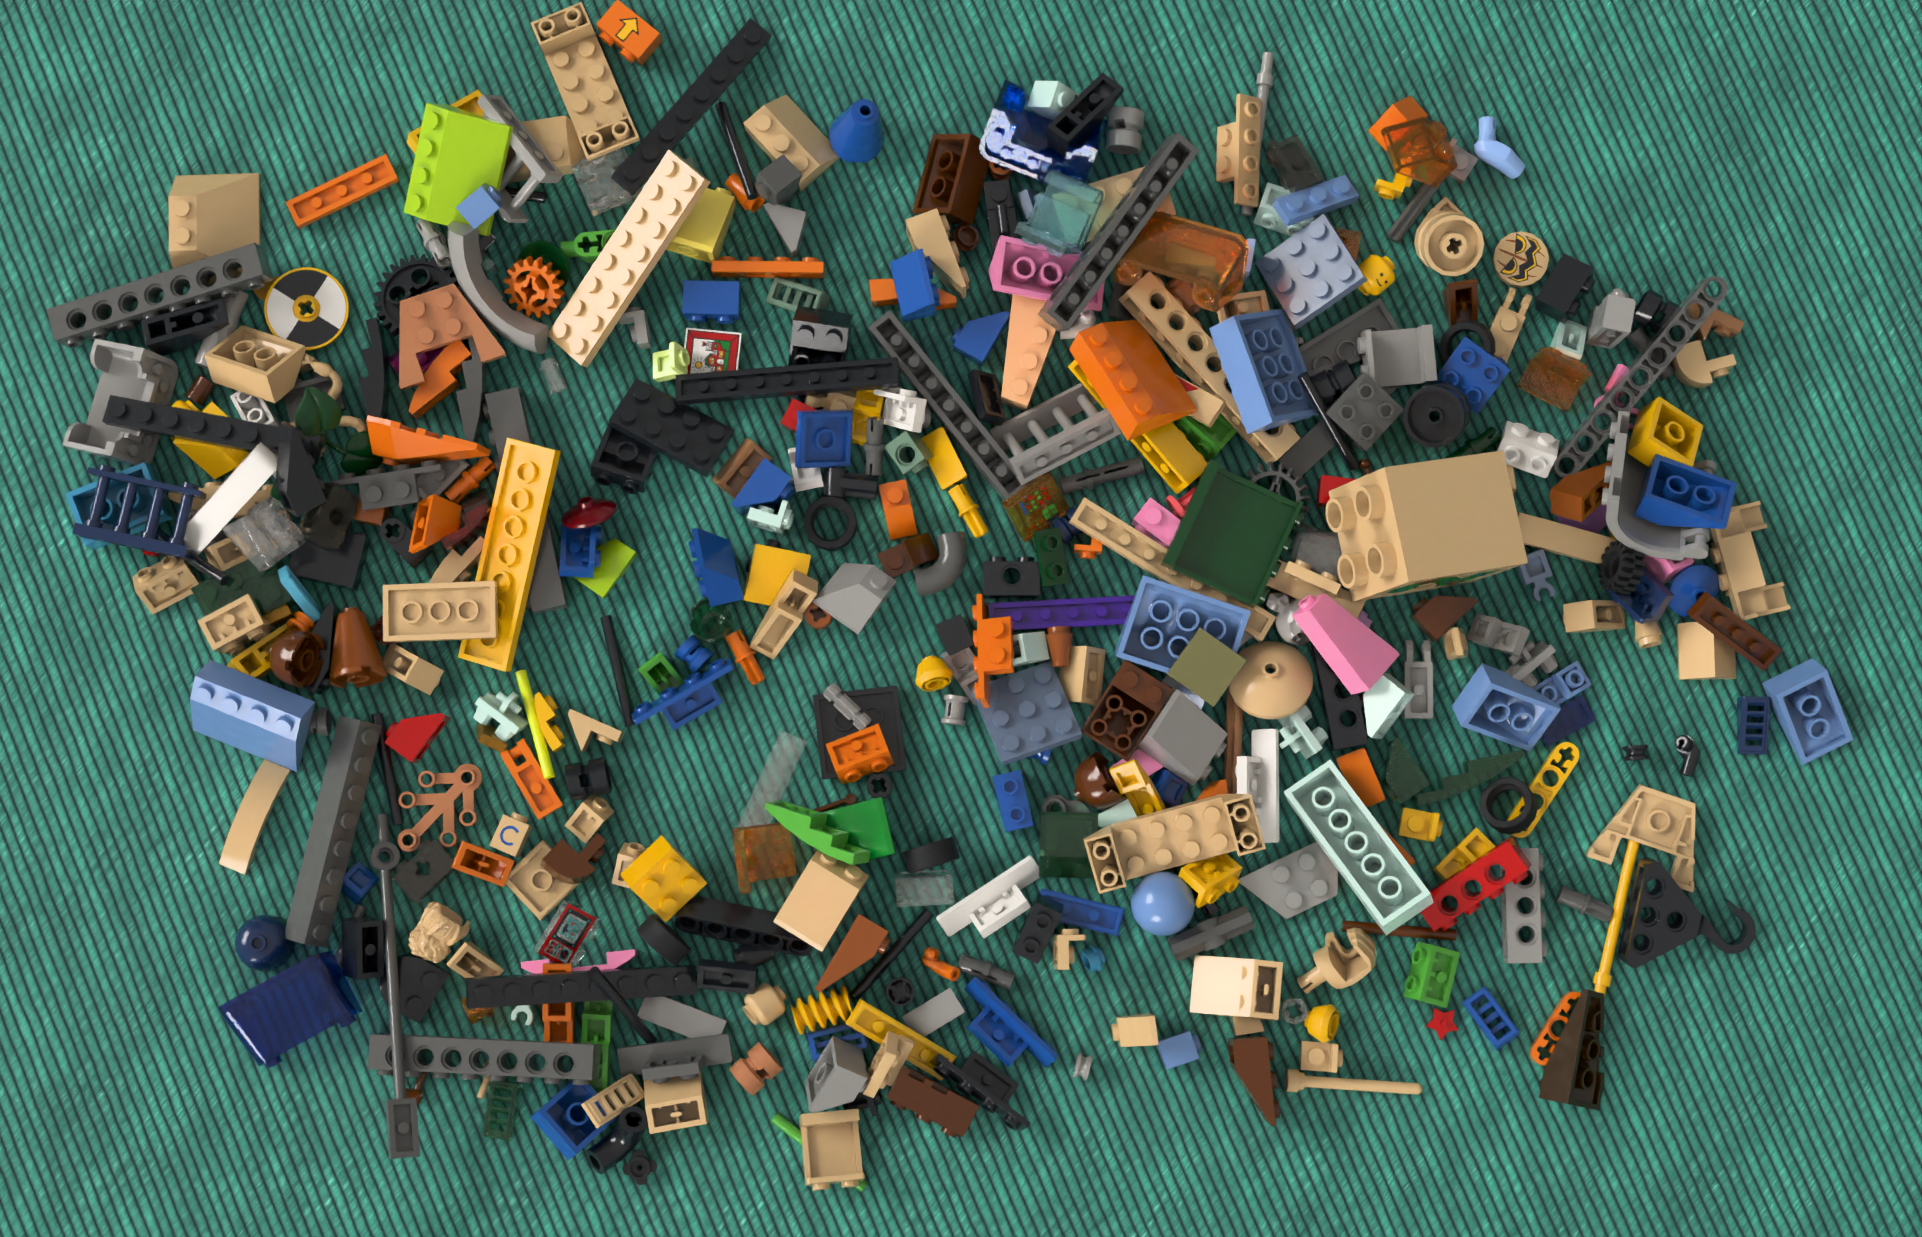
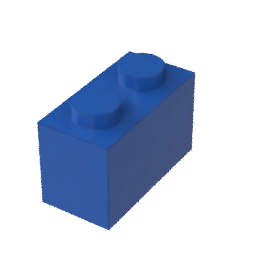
[682,280,741,324]

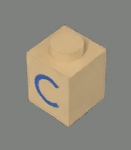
[489,812,533,857]

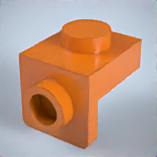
[1073,537,1103,559]

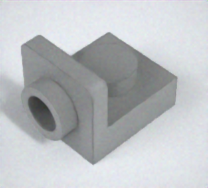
[1434,138,1478,184]
[618,307,652,349]

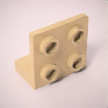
[197,594,276,656]

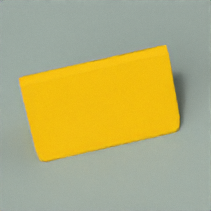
[921,426,967,491]

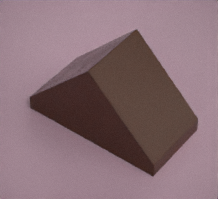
[1442,278,1478,327]

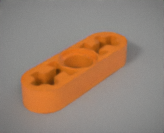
[1529,991,1581,1066]

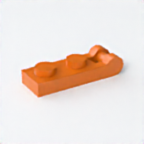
[499,738,564,820]

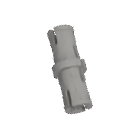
[416,218,452,268]

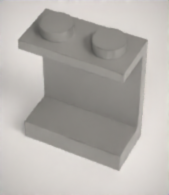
[1357,324,1437,387]

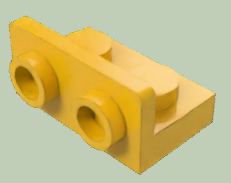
[1178,853,1243,908]

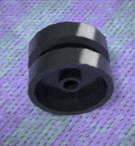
[1403,381,1471,448]

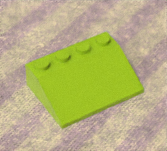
[404,103,513,236]

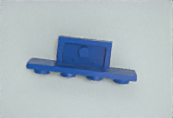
[631,658,735,731]
[964,977,1058,1067]

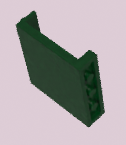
[1161,459,1305,608]

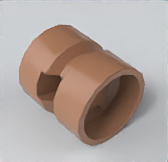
[729,1041,783,1096]

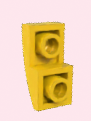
[535,692,565,753]

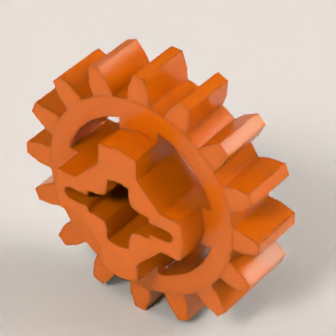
[504,256,565,318]

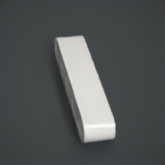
[184,442,278,555]

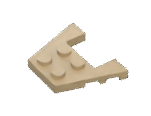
[1585,784,1696,893]

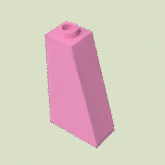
[1292,593,1400,695]

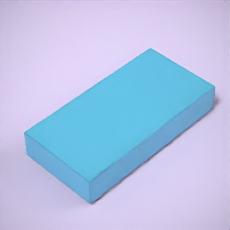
[278,565,321,622]

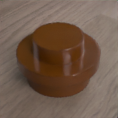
[952,225,979,252]

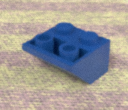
[890,249,940,322]
[689,528,744,607]

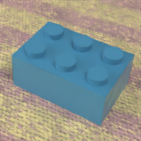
[65,462,173,550]

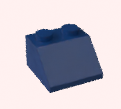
[731,458,796,515]
[531,1080,618,1160]

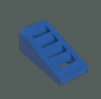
[1462,986,1520,1051]

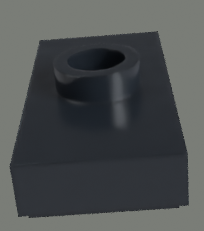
[967,369,1006,426]

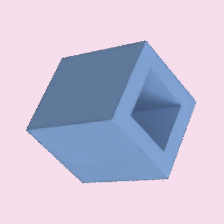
[456,183,504,229]
[1157,1030,1202,1069]

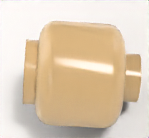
[743,983,786,1026]

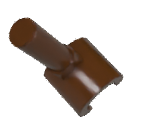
[406,1072,428,1105]

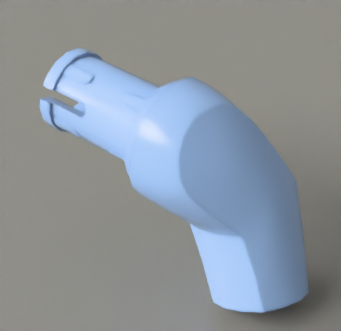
[1474,116,1526,179]

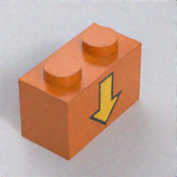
[596,0,663,66]

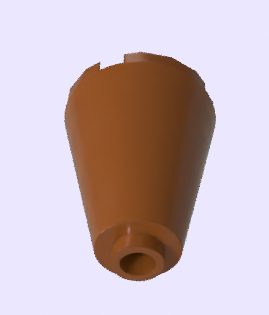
[329,607,387,688]

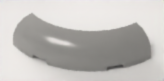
[448,221,549,354]

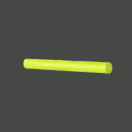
[515,670,555,779]

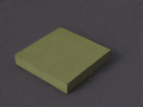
[1166,627,1247,707]

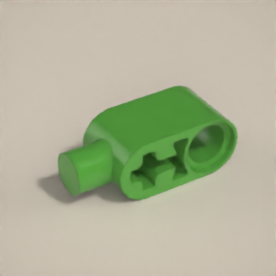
[560,229,615,263]

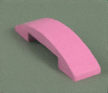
[521,949,638,974]

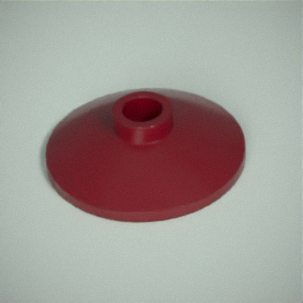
[561,496,617,528]

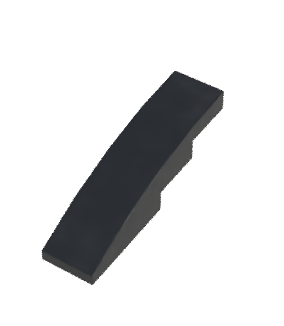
[358,318,390,419]

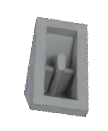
[764,202,808,258]

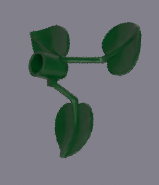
[270,386,383,508]

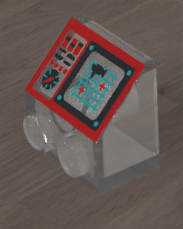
[533,900,600,965]

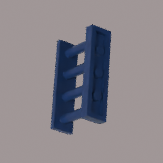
[72,464,207,560]

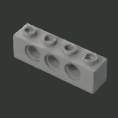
[1499,848,1547,963]

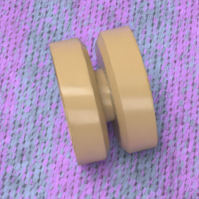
[1414,210,1484,276]

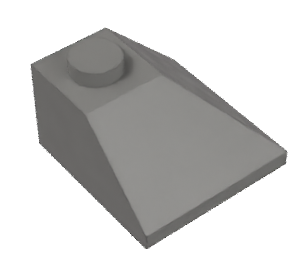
[813,563,897,635]

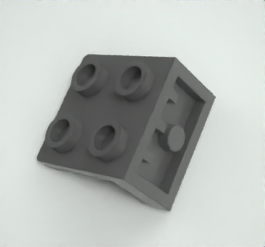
[1326,372,1404,451]

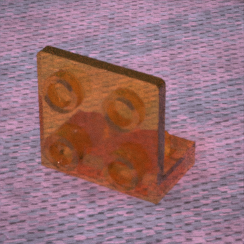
[1517,347,1592,412]
[733,823,796,894]

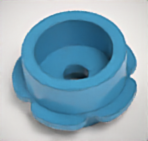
[1081,945,1105,972]

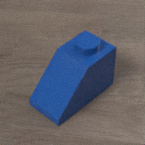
[951,311,1010,367]

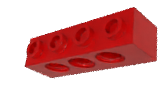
[1420,836,1532,931]

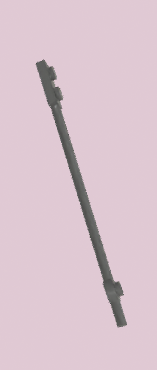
[369,814,420,1159]

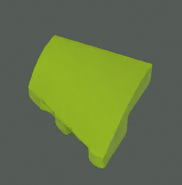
[573,538,638,599]

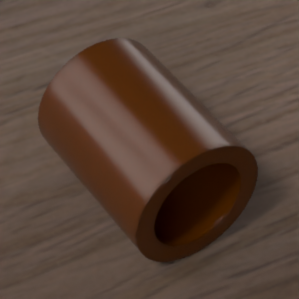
[185,375,216,406]

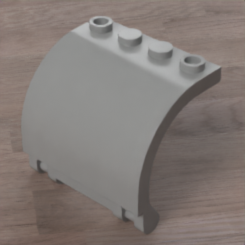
[1601,411,1717,561]

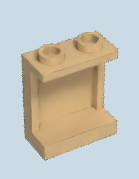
[799,1109,865,1191]

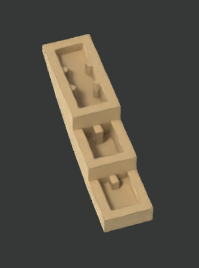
[1517,512,1616,565]

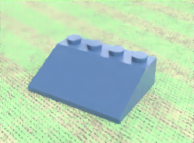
[1209,308,1318,434]
[1114,575,1251,673]
[190,660,315,772]

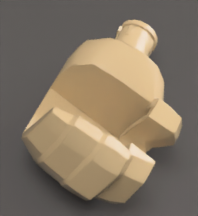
[1297,928,1377,994]

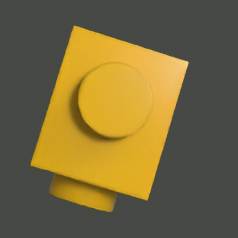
[1373,158,1415,200]

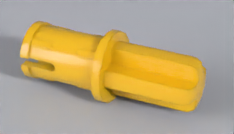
[948,483,988,538]

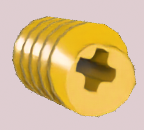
[791,985,853,1035]

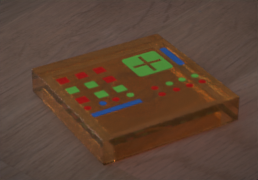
[1001,472,1069,542]

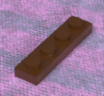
[1687,591,1783,672]

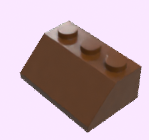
[912,133,994,225]

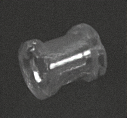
[1279,998,1308,1024]

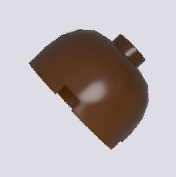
[269,630,324,688]
[1074,752,1127,810]

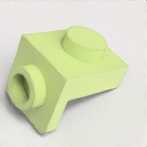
[653,341,690,382]

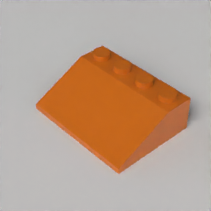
[1069,320,1197,441]

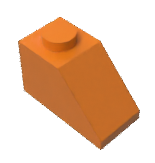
[408,494,462,554]

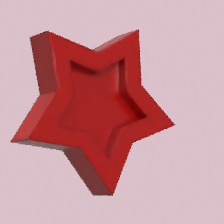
[1425,1007,1458,1040]

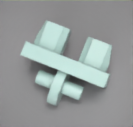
[473,691,529,742]
[1277,705,1328,759]

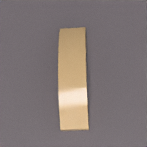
[219,759,291,875]

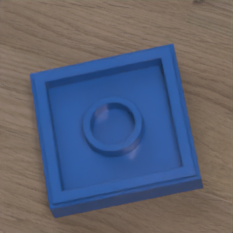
[795,410,853,468]

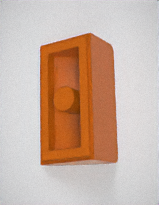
[1336,747,1386,807]

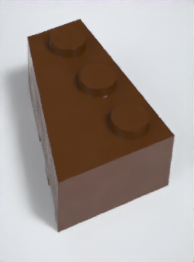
[887,1064,980,1138]

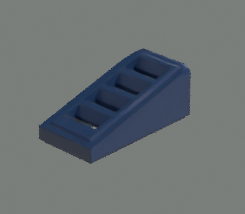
[1737,696,1770,755]

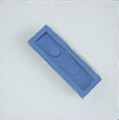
[1273,175,1359,227]

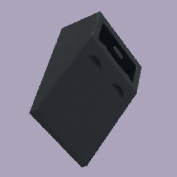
[788,306,853,399]

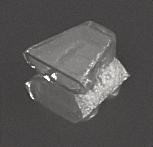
[571,147,642,217]
[221,495,305,572]
[1286,523,1342,586]

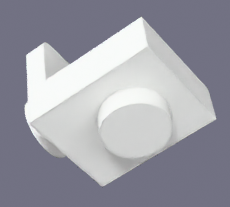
[788,447,824,492]

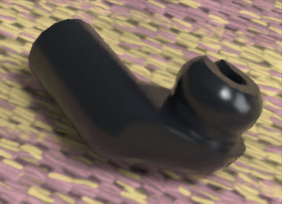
[1675,735,1700,777]

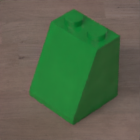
[822,797,896,861]

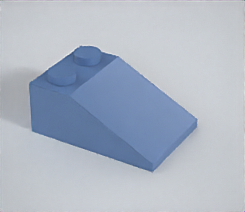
[1762,658,1853,765]
[1452,663,1561,751]

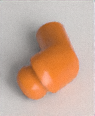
[921,947,960,981]

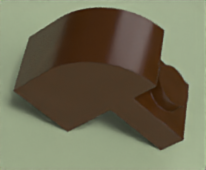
[540,834,606,884]

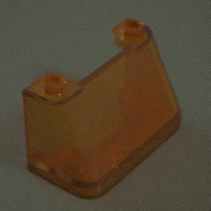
[1113,211,1249,312]

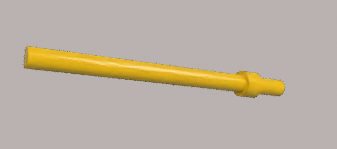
[1593,840,1640,997]

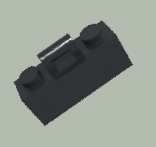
[983,179,1019,258]

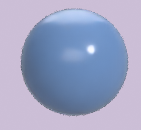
[1131,871,1195,936]

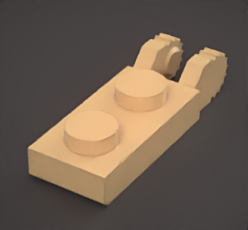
[1482,287,1532,365]

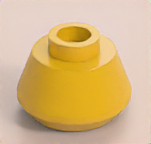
[915,656,953,691]
[1304,1004,1340,1043]

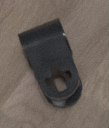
[380,518,434,569]

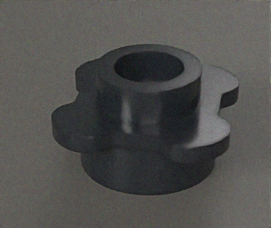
[623,1150,657,1185]

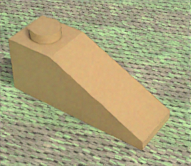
[1111,1013,1159,1047]

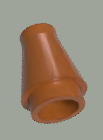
[1045,626,1073,668]

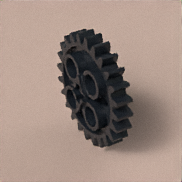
[373,254,464,337]

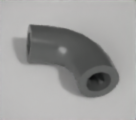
[914,531,967,597]

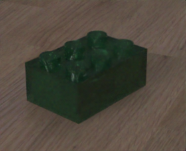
[191,550,297,617]

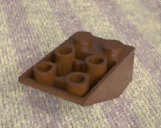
[1081,660,1174,762]
[1228,1035,1280,1126]

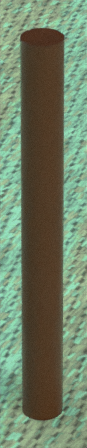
[1341,920,1457,941]

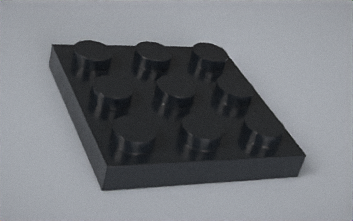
[813,686,907,780]

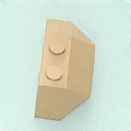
[504,115,602,183]

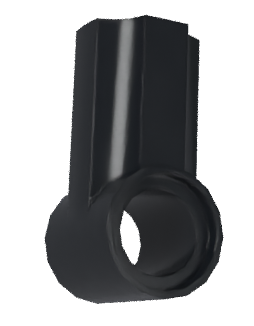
[821,468,878,500]

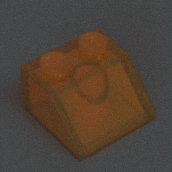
[1381,117,1458,187]

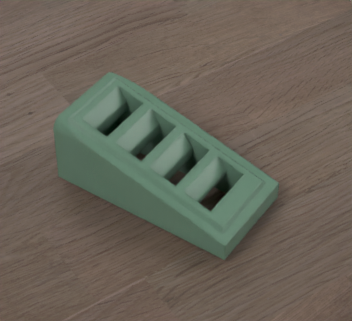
[765,276,830,313]

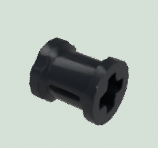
[867,773,893,799]

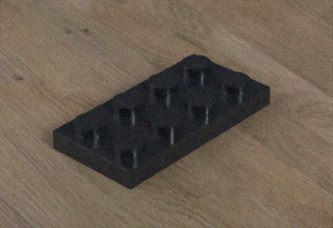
[608,378,734,477]

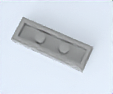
[638,996,728,1038]

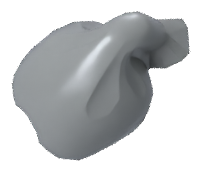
[1266,591,1310,646]

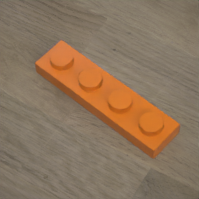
[285,154,400,229]
[712,256,825,279]

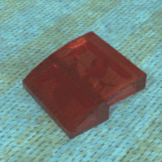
[441,503,491,551]

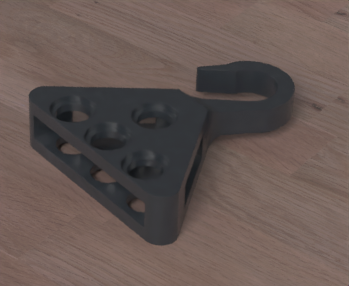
[1618,857,1756,968]

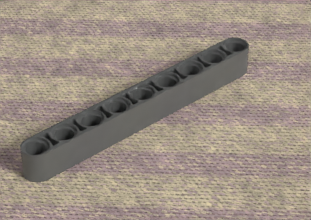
[1551,276,1728,478]

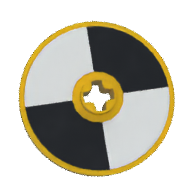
[264,267,349,351]

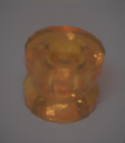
[462,997,495,1024]

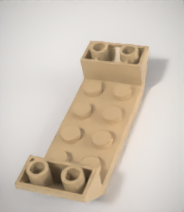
[531,2,640,161]
[1083,793,1266,894]

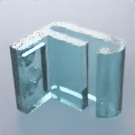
[1014,169,1104,257]

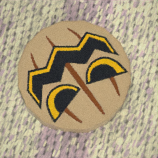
[1492,231,1549,288]

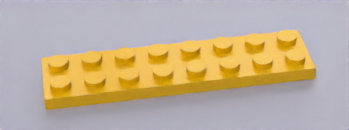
[458,438,561,672]

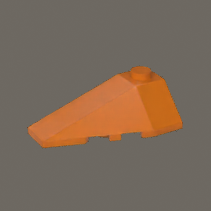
[366,415,491,467]

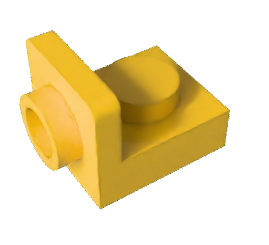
[1397,807,1443,842]

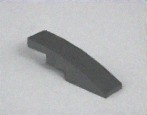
[456,337,487,443]

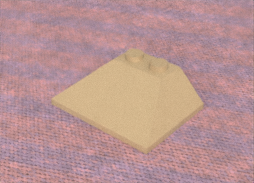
[168,173,261,285]

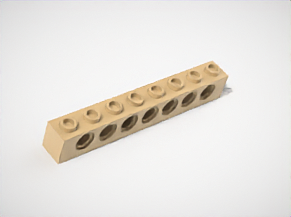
[1118,271,1300,465]

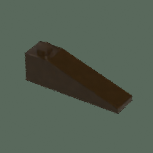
[1539,989,1604,1111]

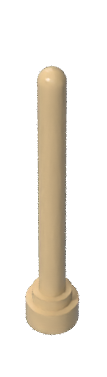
[1285,1069,1423,1095]

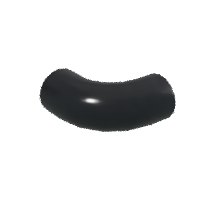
[586,1106,648,1174]

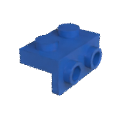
[559,523,602,578]

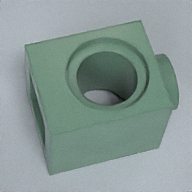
[885,430,933,475]

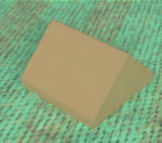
[1677,622,1736,680]

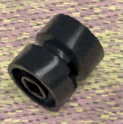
[1633,289,1680,334]
[1311,360,1356,408]
[565,757,612,801]

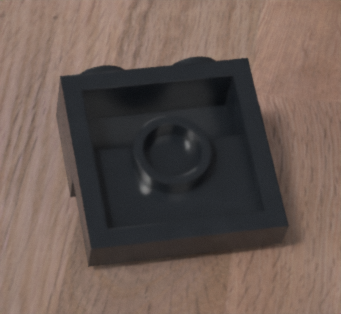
[591,425,659,494]

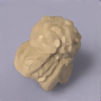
[408,901,470,963]

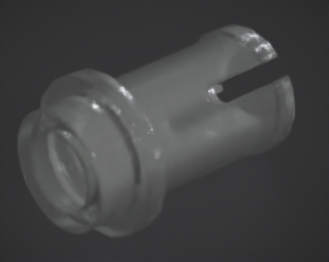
[539,357,568,395]

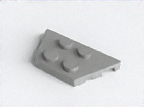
[1239,841,1338,919]

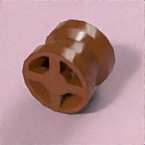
[804,601,833,630]

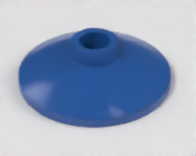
[1668,564,1720,617]

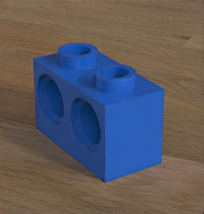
[992,770,1033,833]

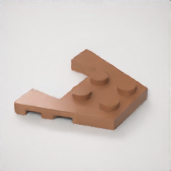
[399,283,507,390]

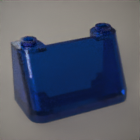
[979,80,1108,193]
[218,951,363,1069]

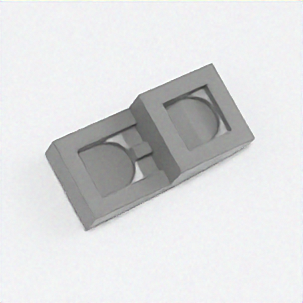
[1466,613,1530,657]
[940,648,991,705]
[902,987,965,1037]

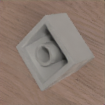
[805,1036,869,1113]

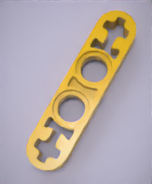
[1506,742,1579,838]

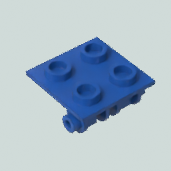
[1437,336,1511,414]

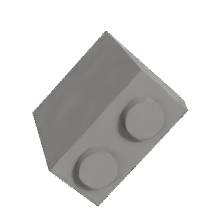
[1136,689,1228,786]

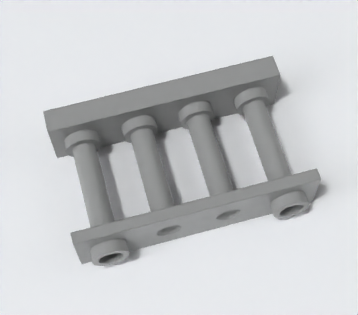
[477,94,564,223]
[989,383,1121,486]

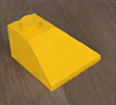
[172,401,251,479]

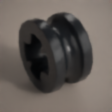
[1622,745,1649,761]

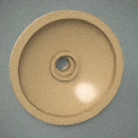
[1228,641,1313,719]

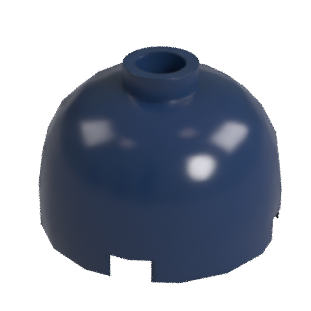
[235,914,295,972]

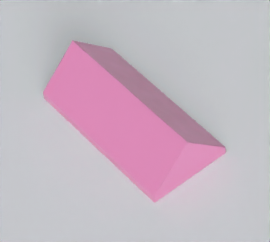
[988,235,1105,312]

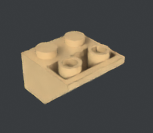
[644,1072,710,1134]

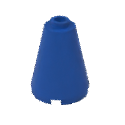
[829,99,884,163]

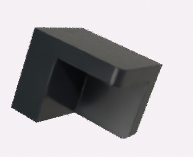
[935,614,975,656]

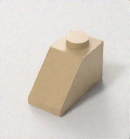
[1563,600,1626,633]
[382,642,444,695]

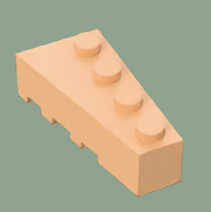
[1001,294,1057,411]

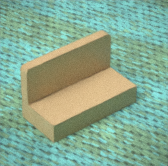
[1059,646,1106,706]

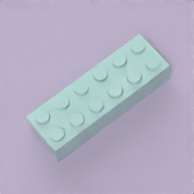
[1284,760,1434,935]

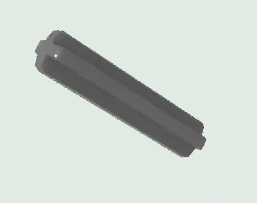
[1387,171,1445,243]

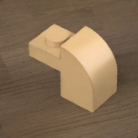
[1670,340,1737,388]

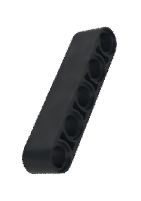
[674,895,813,956]

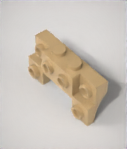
[1710,501,1791,621]

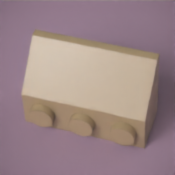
[743,94,840,192]
[204,325,306,403]

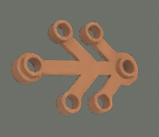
[398,764,482,852]

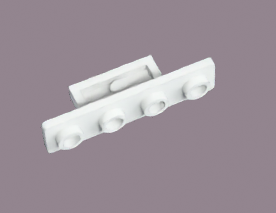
[1235,729,1279,843]
[936,856,1043,939]

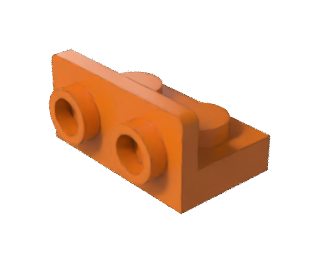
[825,724,894,784]

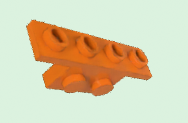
[972,594,1014,708]

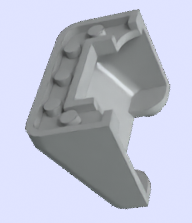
[62,339,178,466]

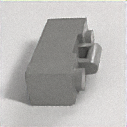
[1585,288,1636,349]

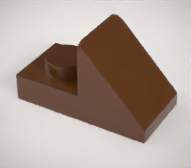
[877,533,939,579]

